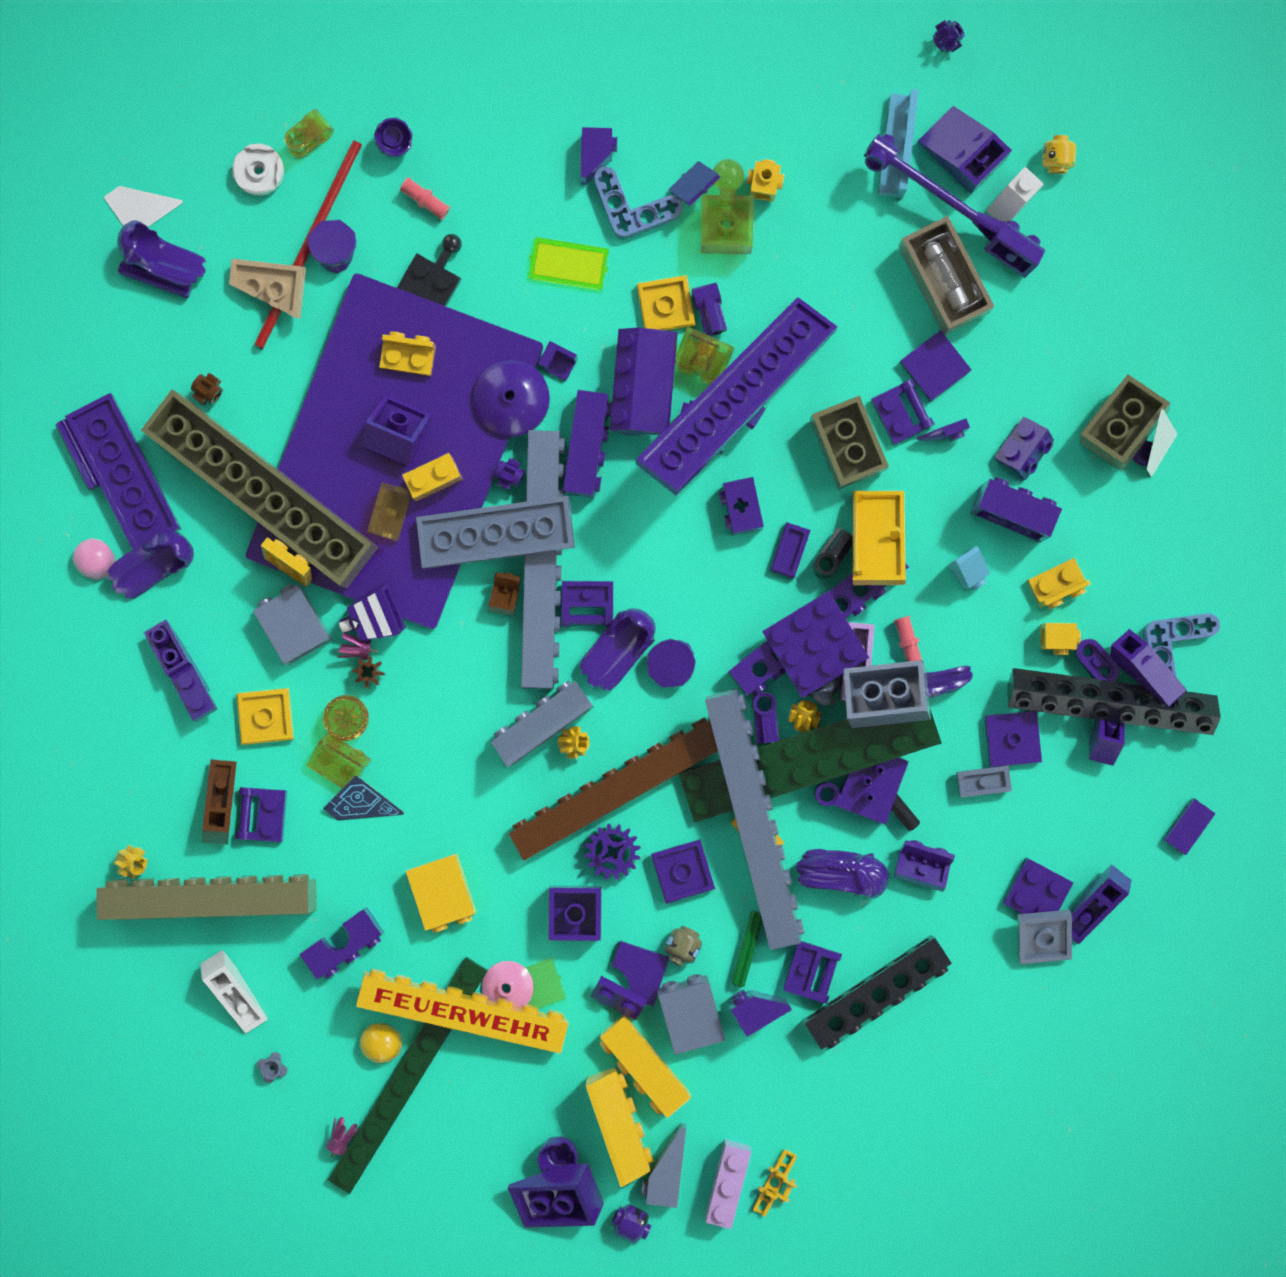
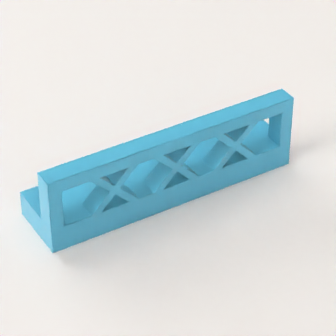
[878,89,919,198]

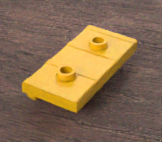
[853,491,906,585]

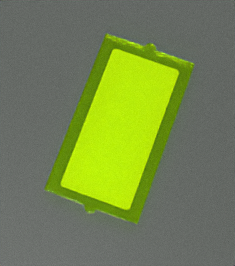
[529,237,609,290]

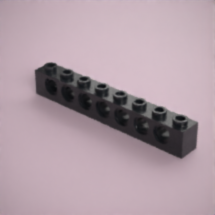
[1007,668,1221,735]

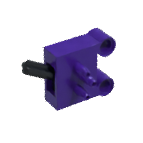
[814,757,920,831]

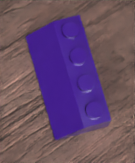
[610,327,678,436]

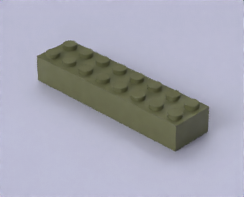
[97,874,317,920]

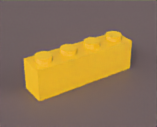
[600,1015,691,1118]

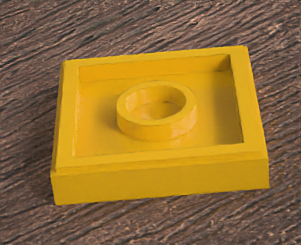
[637,275,695,331]
[237,688,294,745]

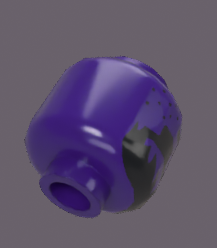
[611,1204,652,1244]

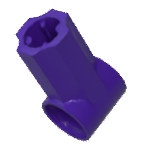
[691,282,727,337]
[751,692,779,744]

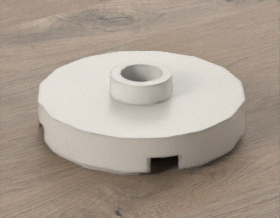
[232,144,284,196]

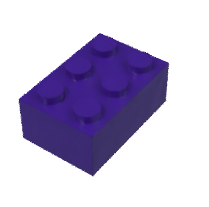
[970,477,1063,543]

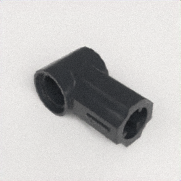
[813,527,853,578]

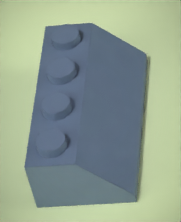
[491,680,594,767]

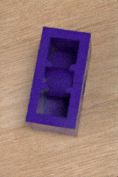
[719,477,764,536]

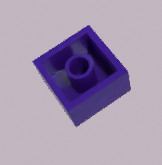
[548,886,602,941]

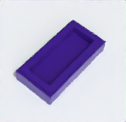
[770,522,811,579]
[1163,798,1216,855]

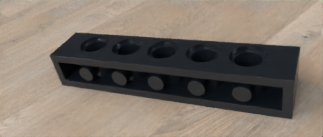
[802,935,952,1050]

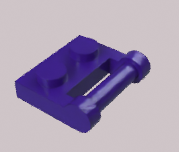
[871,379,935,445]
[562,581,613,628]
[235,787,287,842]
[783,940,843,1004]

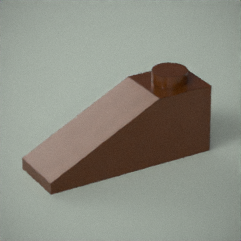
[202,759,237,845]

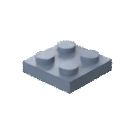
[1018,910,1072,964]

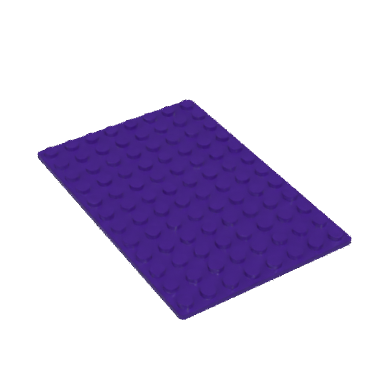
[245,273,543,629]

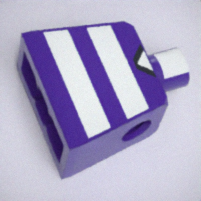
[339,583,406,641]

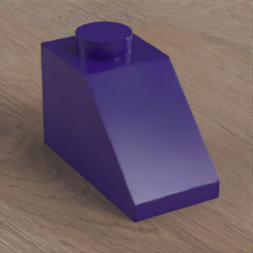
[580,127,618,185]
[1089,719,1125,766]

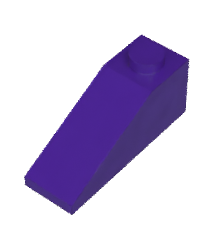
[1071,864,1132,944]

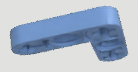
[594,167,683,239]
[1143,613,1220,676]

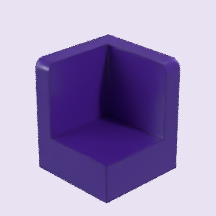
[538,341,578,381]

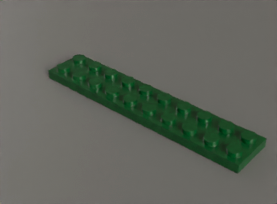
[679,709,942,823]

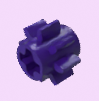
[933,20,965,52]
[493,458,525,491]

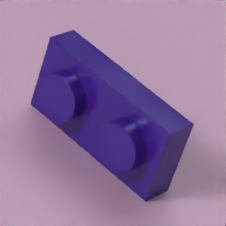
[590,976,648,1021]

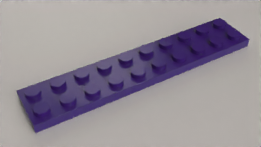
[635,297,838,496]

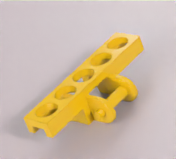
[752,1149,798,1217]

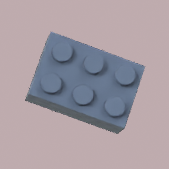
[844,660,931,728]

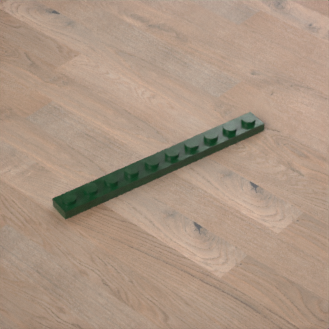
[328,957,488,1194]

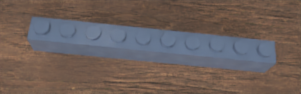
[521,430,565,689]
[705,689,805,950]

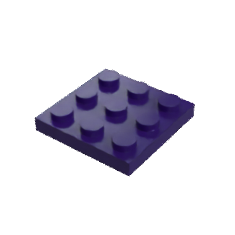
[762,591,870,698]

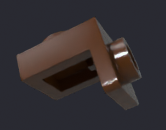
[488,572,520,616]

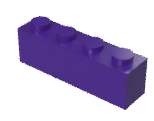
[563,390,612,498]

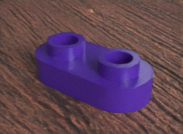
[1074,639,1120,681]

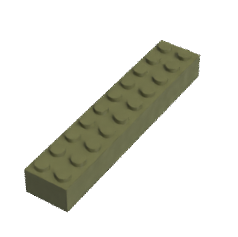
[141,389,379,588]

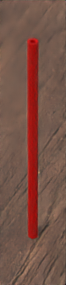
[254,140,362,349]

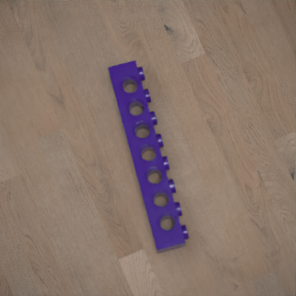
[728,563,909,697]

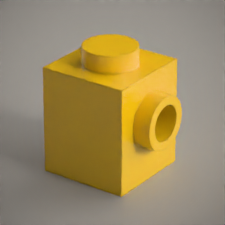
[1040,623,1081,655]

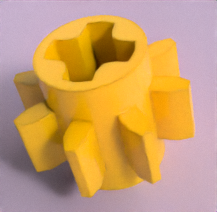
[788,700,822,732]
[558,726,590,759]
[114,845,148,879]

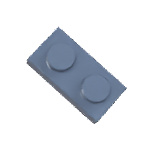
[956,765,1012,798]

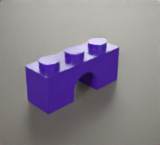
[299,907,384,980]

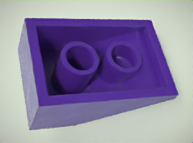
[508,1163,604,1228]

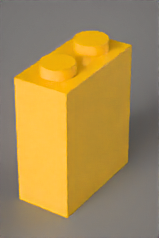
[406,853,477,933]

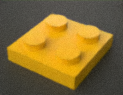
[261,538,312,587]

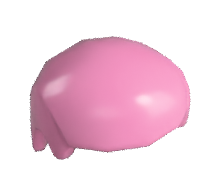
[72,538,115,580]

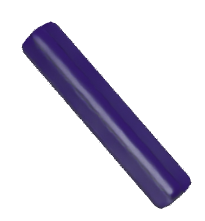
[118,261,192,298]
[55,419,100,490]

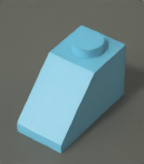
[948,546,990,591]

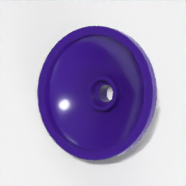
[473,360,550,437]

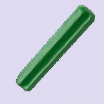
[732,911,762,987]

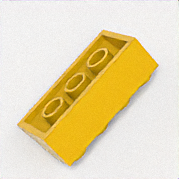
[586,1067,654,1187]

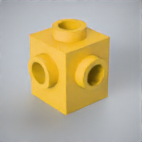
[747,159,784,202]

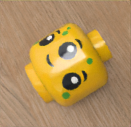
[1042,135,1077,174]

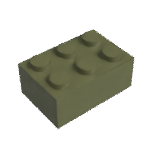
[1080,374,1170,472]
[809,395,889,490]

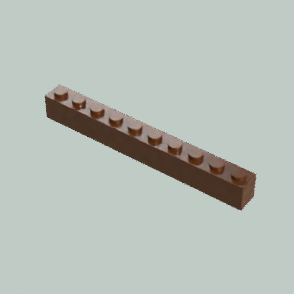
[509,717,718,860]

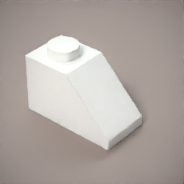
[985,167,1044,222]

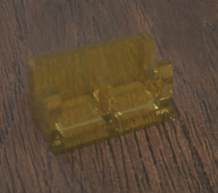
[367,482,411,542]

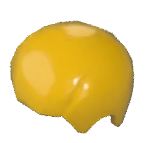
[360,1023,403,1063]

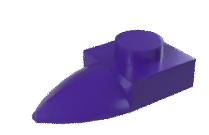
[917,418,970,442]

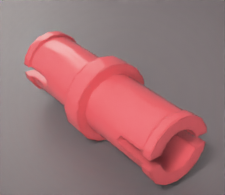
[400,177,451,220]
[894,616,922,662]

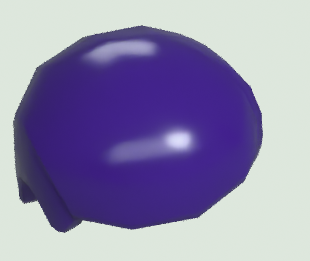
[374,117,413,157]
[537,1136,579,1172]

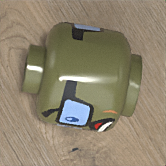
[664,926,702,967]

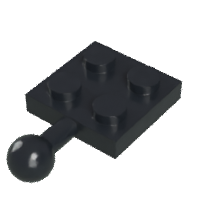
[397,234,462,307]

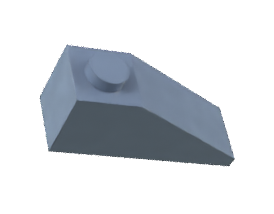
[641,1123,686,1208]

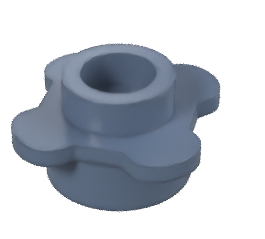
[257,1052,288,1083]

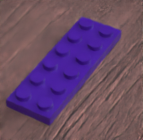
[65,393,182,549]

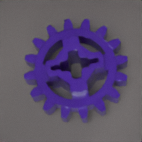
[585,823,641,880]

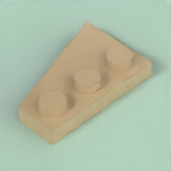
[229,259,306,319]

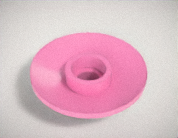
[482,961,534,1008]

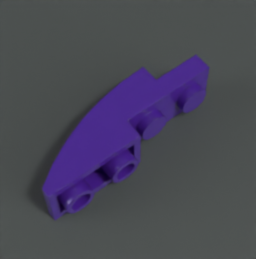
[144,619,218,722]

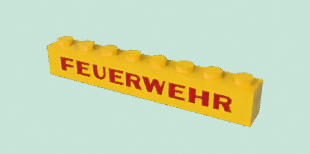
[356,969,569,1054]

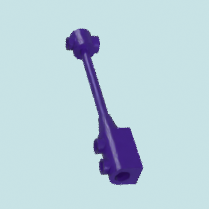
[863,134,1045,278]

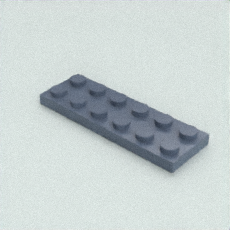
[416,496,575,569]

